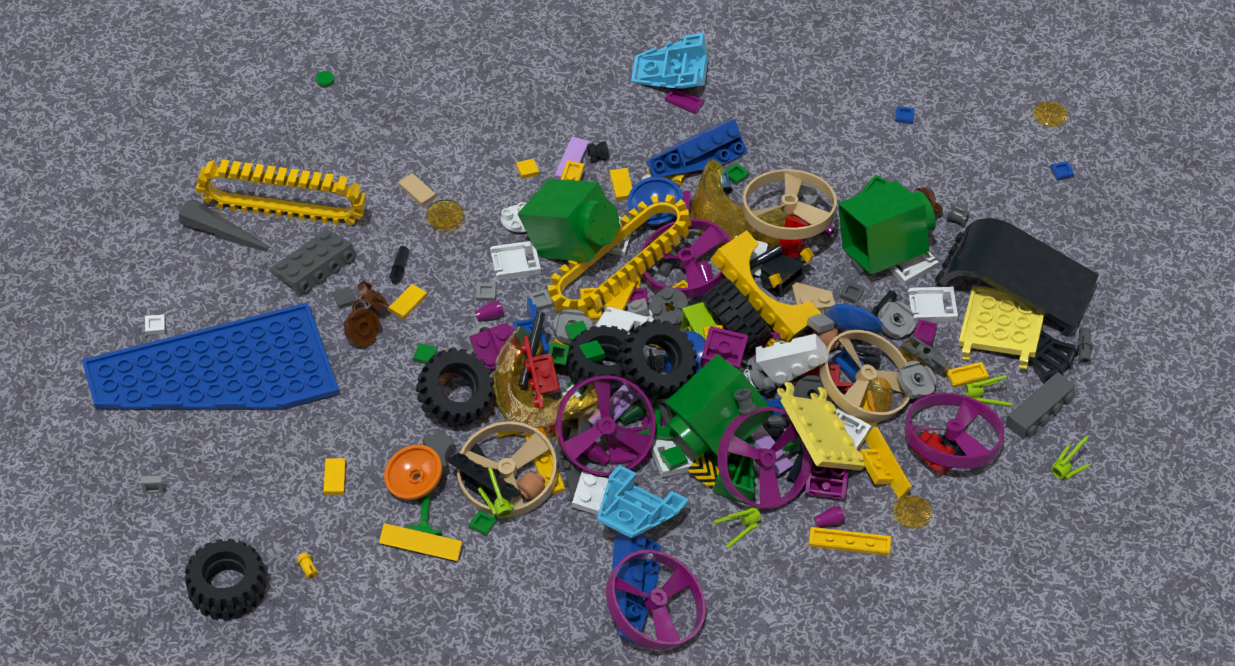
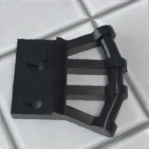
[1014,330,1079,383]

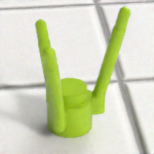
[966,375,1013,406]
[1051,436,1090,480]
[478,467,515,518]
[713,507,761,549]

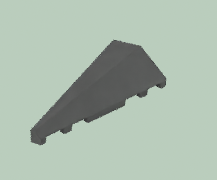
[179,200,269,252]
[548,409,592,501]

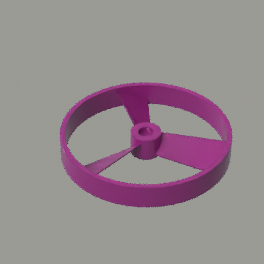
[641,219,731,298]
[555,376,655,476]
[904,393,1005,469]
[717,407,812,508]
[606,550,706,651]

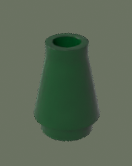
[618,400,647,426]

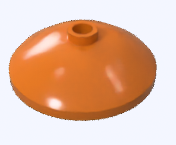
[384,445,443,500]

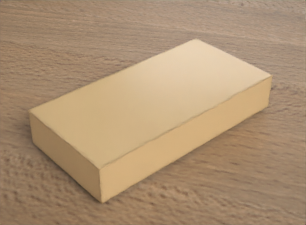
[398,173,436,207]

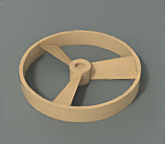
[743,169,837,240]
[819,330,910,421]
[457,421,558,517]

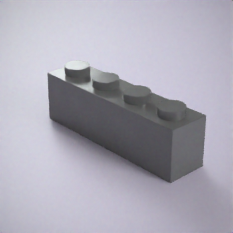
[1006,372,1076,440]

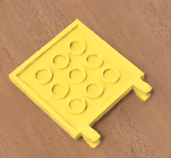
[959,286,1044,369]
[777,382,866,471]

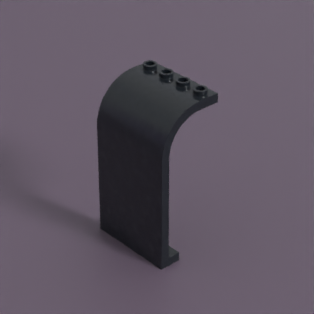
[935,218,1099,337]

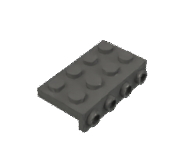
[269,229,356,297]

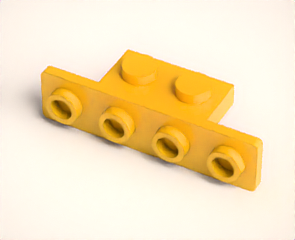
[860,427,911,499]

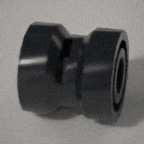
[587,141,609,162]

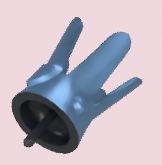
[710,169,733,196]

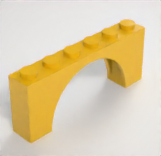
[710,230,821,343]

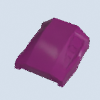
[805,459,848,499]

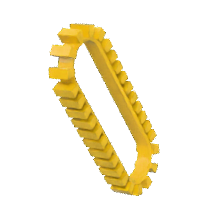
[196,159,367,226]
[548,195,691,316]

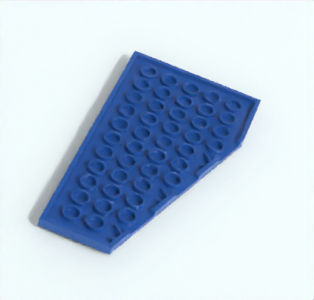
[82,302,339,409]

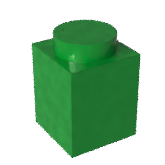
[517,179,620,262]
[838,181,936,275]
[665,354,775,459]

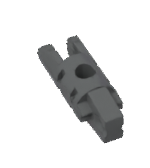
[901,335,949,372]

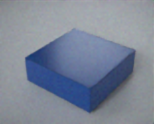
[895,106,915,124]
[1050,161,1074,181]

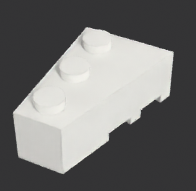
[756,334,827,387]

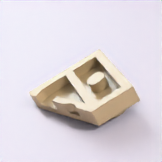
[791,282,835,311]

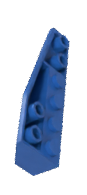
[646,119,748,177]
[612,533,661,644]

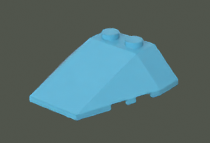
[631,33,708,89]
[597,465,689,538]

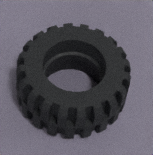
[703,278,771,352]
[618,319,697,399]
[568,325,629,397]
[416,348,494,427]
[185,539,266,620]

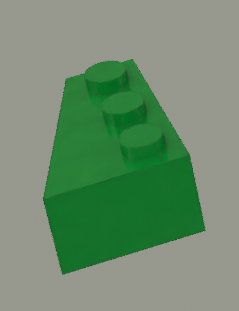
[713,438,754,502]

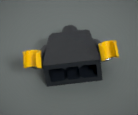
[760,248,814,296]

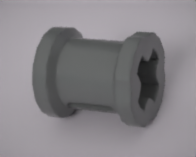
[946,205,970,226]
[734,388,757,415]

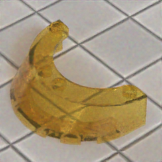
[691,158,795,248]
[492,325,599,428]

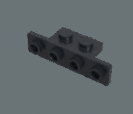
[447,453,521,504]

